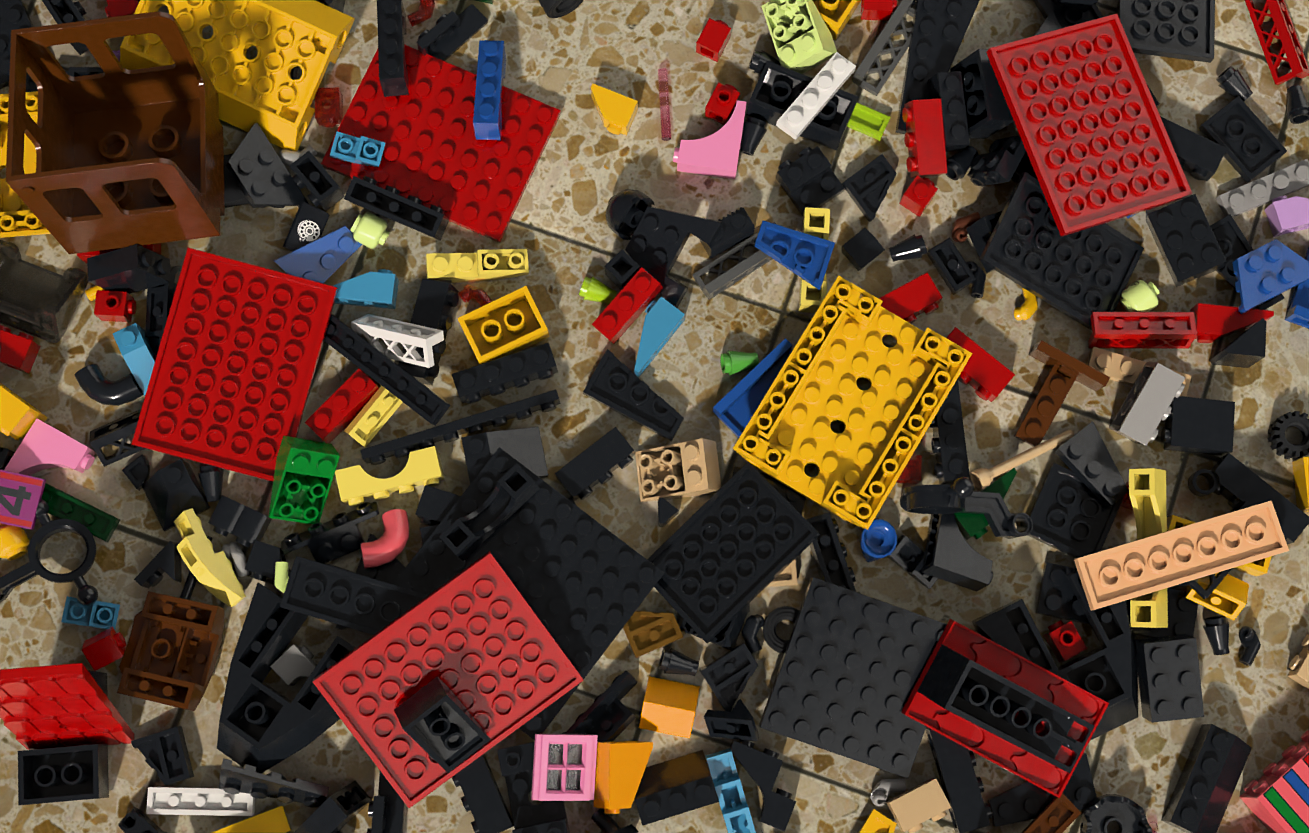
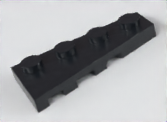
[583,349,684,442]
[988,753,1097,827]

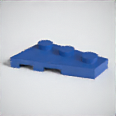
[755,221,835,290]

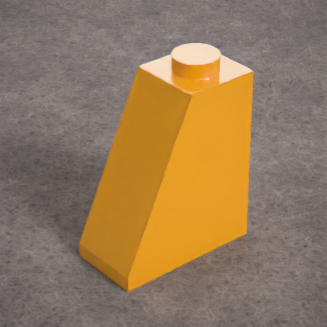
[594,741,653,814]

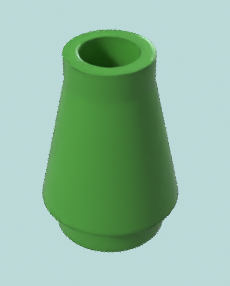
[720,350,759,375]

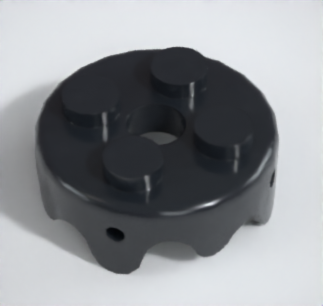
[1080,794,1152,833]

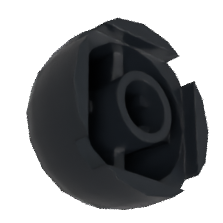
[605,189,655,240]

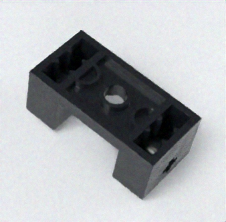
[497,742,570,833]

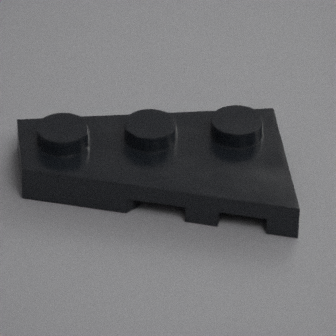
[1055,421,1129,509]

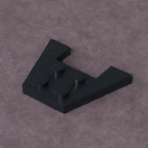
[625,206,724,308]

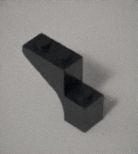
[730,739,796,832]

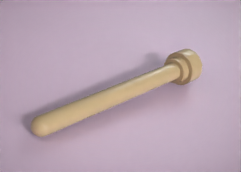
[970,430,1074,491]

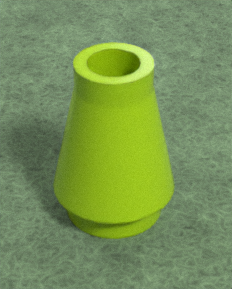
[578,276,617,304]

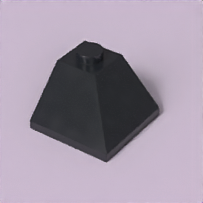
[142,459,211,532]

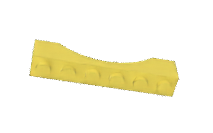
[1129,468,1168,628]

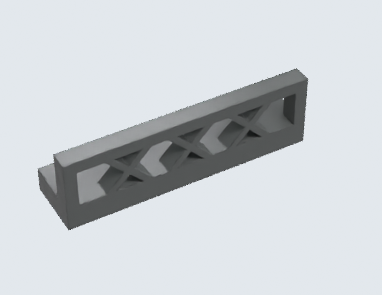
[852,0,915,96]
[692,222,777,300]

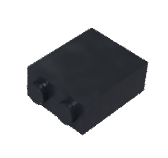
[87,244,171,294]
[1161,396,1235,456]

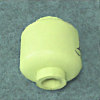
[351,212,390,249]
[1120,280,1160,312]

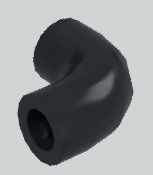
[74,364,143,406]

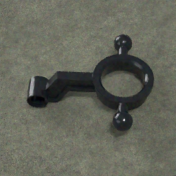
[900,477,1033,539]
[0,499,98,606]

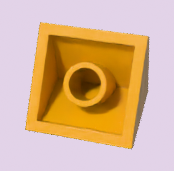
[639,676,700,738]

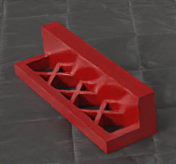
[1245,0,1309,85]
[1088,312,1197,349]

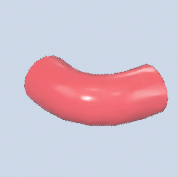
[360,509,409,569]

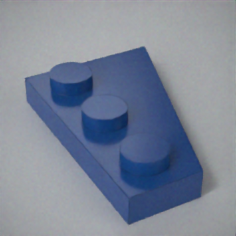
[273,226,362,283]

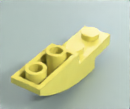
[425,249,529,283]
[174,508,246,607]

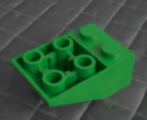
[269,436,340,524]

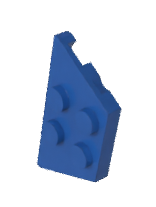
[1233,239,1309,314]

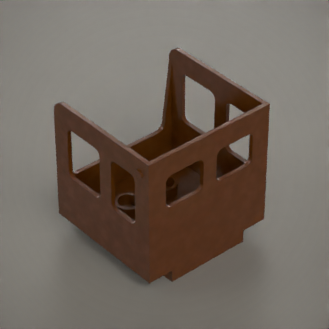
[6,12,225,254]

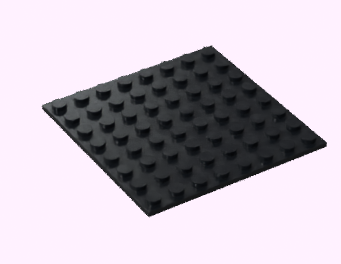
[393,447,664,741]

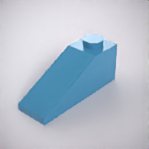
[333,269,399,309]
[634,297,685,378]
[113,323,156,396]

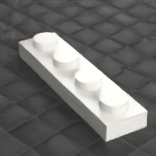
[776,52,856,140]
[146,787,256,816]

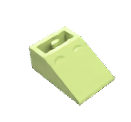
[761,0,837,74]

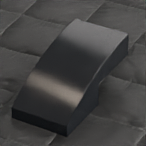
[888,535,938,589]

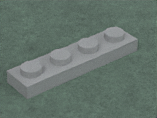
[1216,159,1309,218]

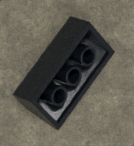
[746,60,859,151]
[1161,724,1252,833]

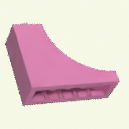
[673,100,747,179]
[4,418,95,476]

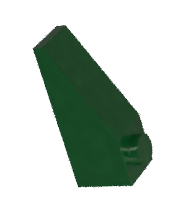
[954,468,1017,540]

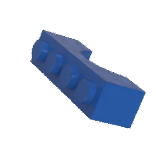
[473,40,506,140]

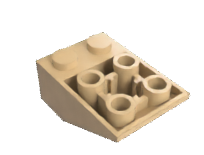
[635,438,721,502]

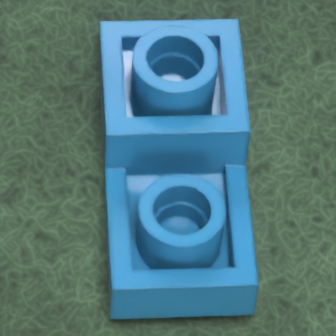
[330,131,385,167]
[61,596,120,630]

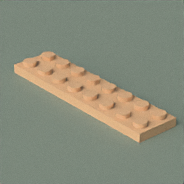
[1074,500,1289,611]

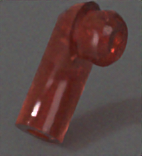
[407,0,435,27]
[459,285,493,307]

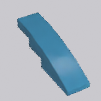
[705,748,756,833]

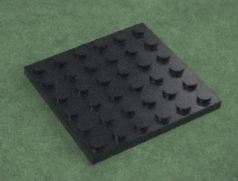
[759,576,947,778]

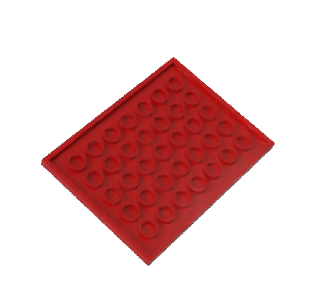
[986,14,1192,237]
[321,44,561,243]
[131,248,338,481]
[312,551,583,808]

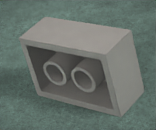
[1109,362,1185,446]

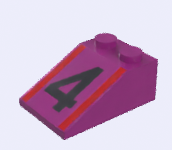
[0,470,46,530]

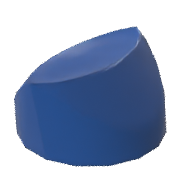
[861,518,897,562]

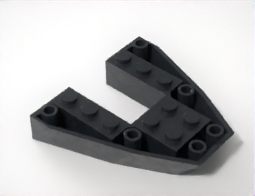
[972,570,1138,740]
[217,583,356,774]

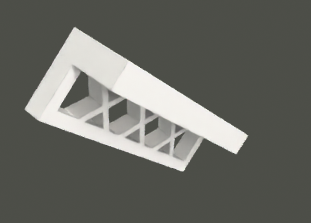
[351,314,444,368]

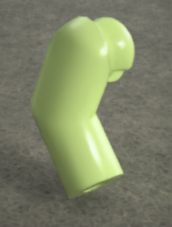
[274,562,289,594]

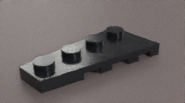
[1210,214,1284,310]
[219,758,329,808]

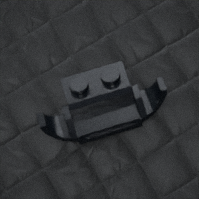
[145,266,182,356]

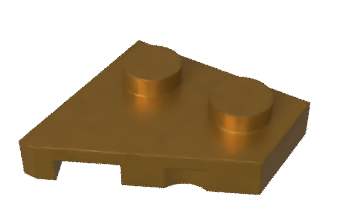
[623,611,684,658]

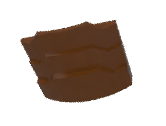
[117,591,225,711]

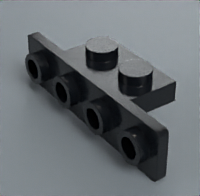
[416,4,488,61]
[281,502,379,564]
[553,670,637,756]
[367,771,405,833]

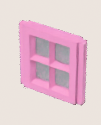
[531,734,598,801]

